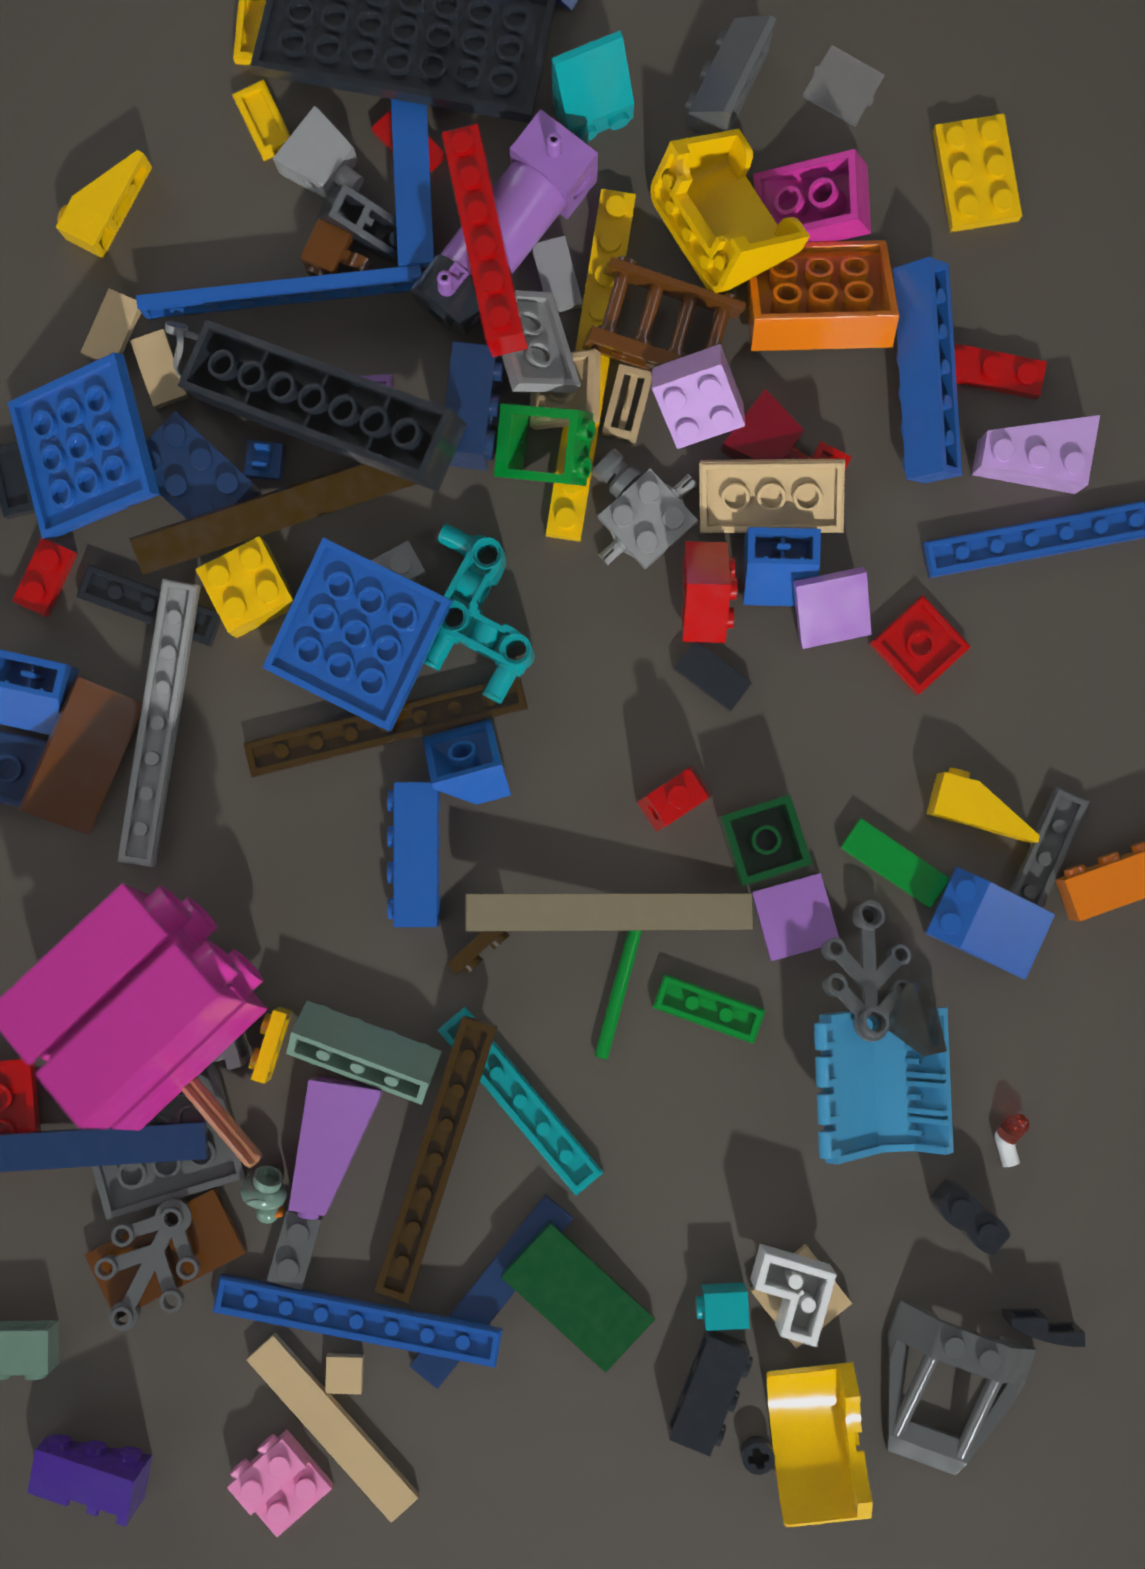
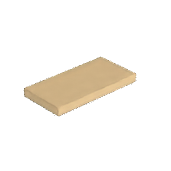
[699,458,845,533]

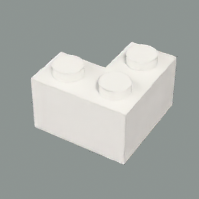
[750,1244,837,1347]

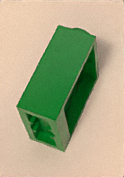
[494,404,596,486]

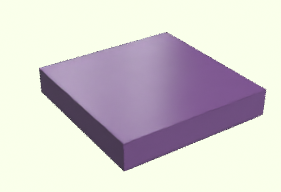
[793,567,872,649]
[751,873,839,961]

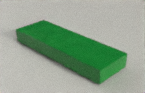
[839,818,950,908]
[652,973,766,1044]

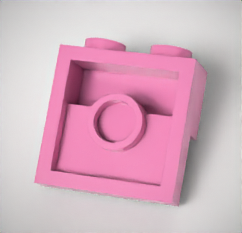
[227,1429,334,1537]

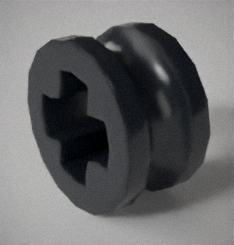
[741,1436,775,1475]

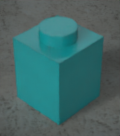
[695,1282,750,1331]

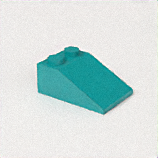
[552,30,634,143]

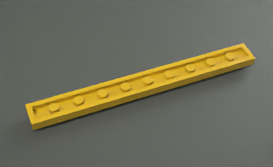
[546,189,636,542]

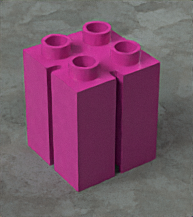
[0,883,268,1130]

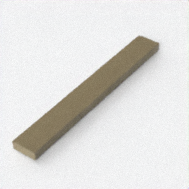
[465,894,753,931]

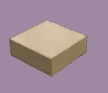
[325,1353,364,1394]

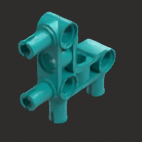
[424,523,535,704]

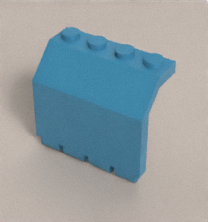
[814,1006,954,1164]

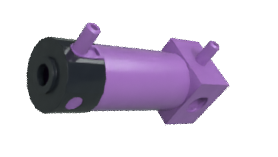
[410,109,598,337]

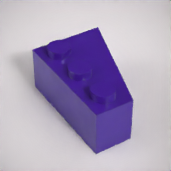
[27,1434,152,1527]

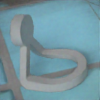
[164,321,200,378]

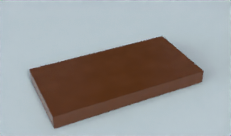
[19,676,143,835]
[84,1187,248,1319]

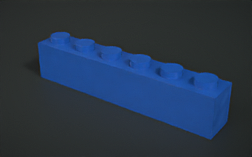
[893,256,962,484]

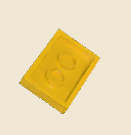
[932,114,1022,232]

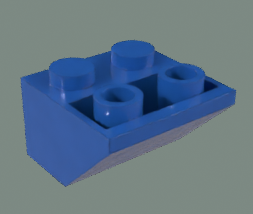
[742,527,821,607]
[0,650,79,735]

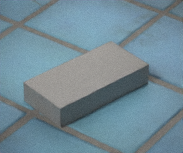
[532,236,583,313]

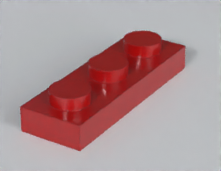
[954,343,1047,400]

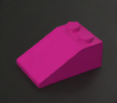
[753,149,871,242]

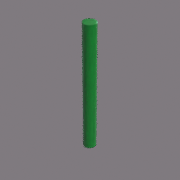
[594,930,642,1060]

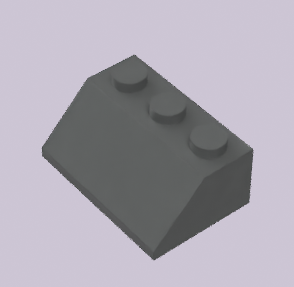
[684,15,777,135]

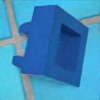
[244,440,285,481]

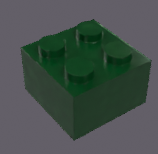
[717,794,813,886]

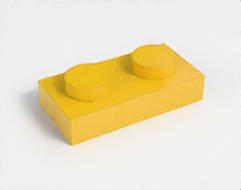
[249,1007,293,1084]

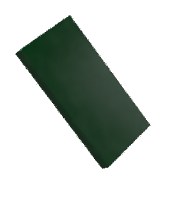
[500,1221,655,1373]

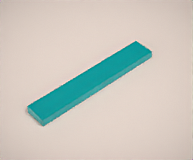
[437,1006,603,1196]

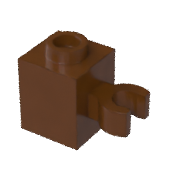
[300,219,371,276]

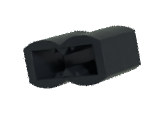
[929,1179,1011,1255]

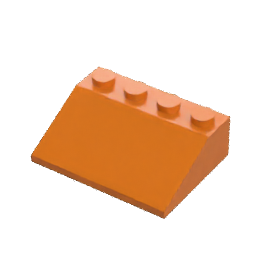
[747,240,899,351]

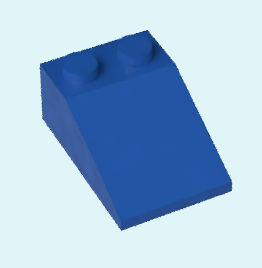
[924,867,1055,980]

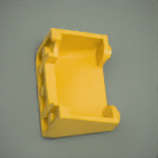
[650,129,810,294]

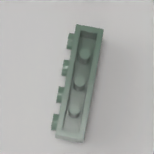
[286,1000,442,1105]

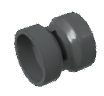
[592,448,641,499]

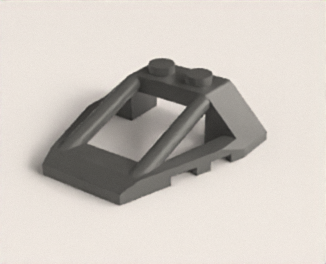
[886,1299,1036,1475]

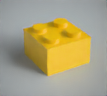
[195,536,295,638]

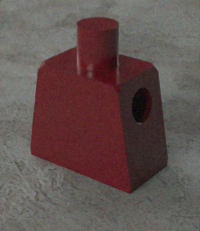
[721,389,811,460]

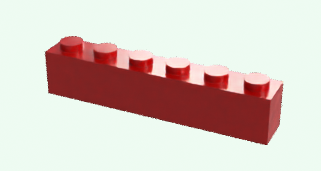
[442,124,528,357]

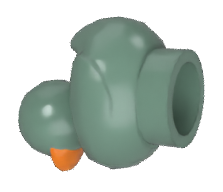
[240,1166,287,1224]

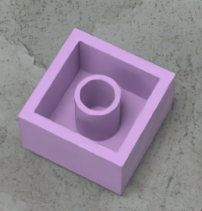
[652,344,745,449]

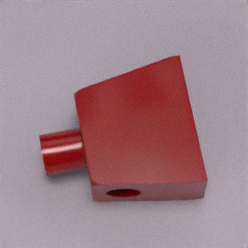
[637,765,712,832]

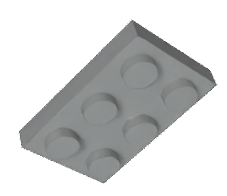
[502,290,581,393]

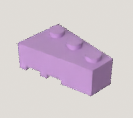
[971,415,1100,494]

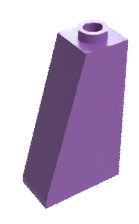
[288,1075,384,1219]

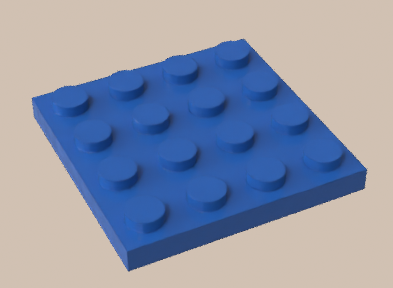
[7,352,160,539]
[262,537,453,731]

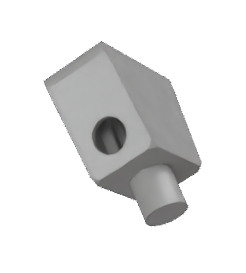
[273,106,364,198]

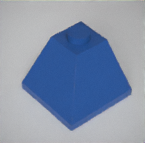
[422,719,511,805]

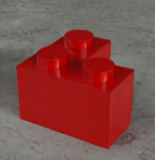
[682,541,737,643]

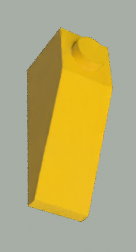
[56,150,152,259]
[926,768,1040,843]

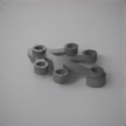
[821,900,913,1042]
[94,1198,201,1331]

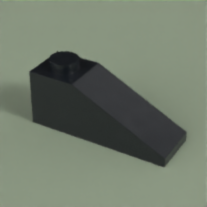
[316,184,434,265]

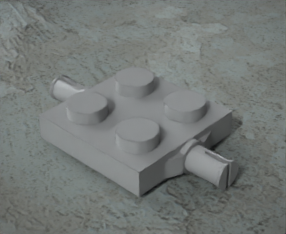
[598,468,698,570]

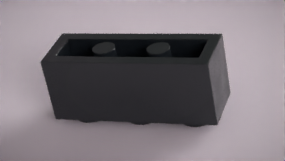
[667,1330,753,1456]

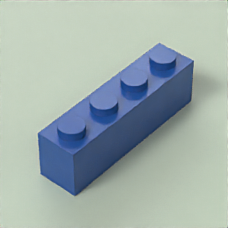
[387,782,440,927]

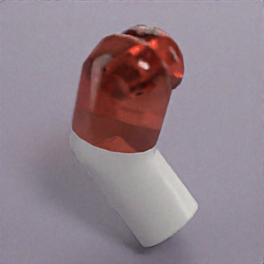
[995,1114,1030,1167]

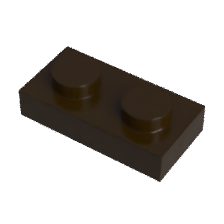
[447,931,510,975]

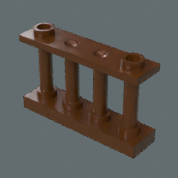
[582,256,747,372]

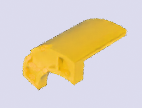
[766,1362,873,1527]

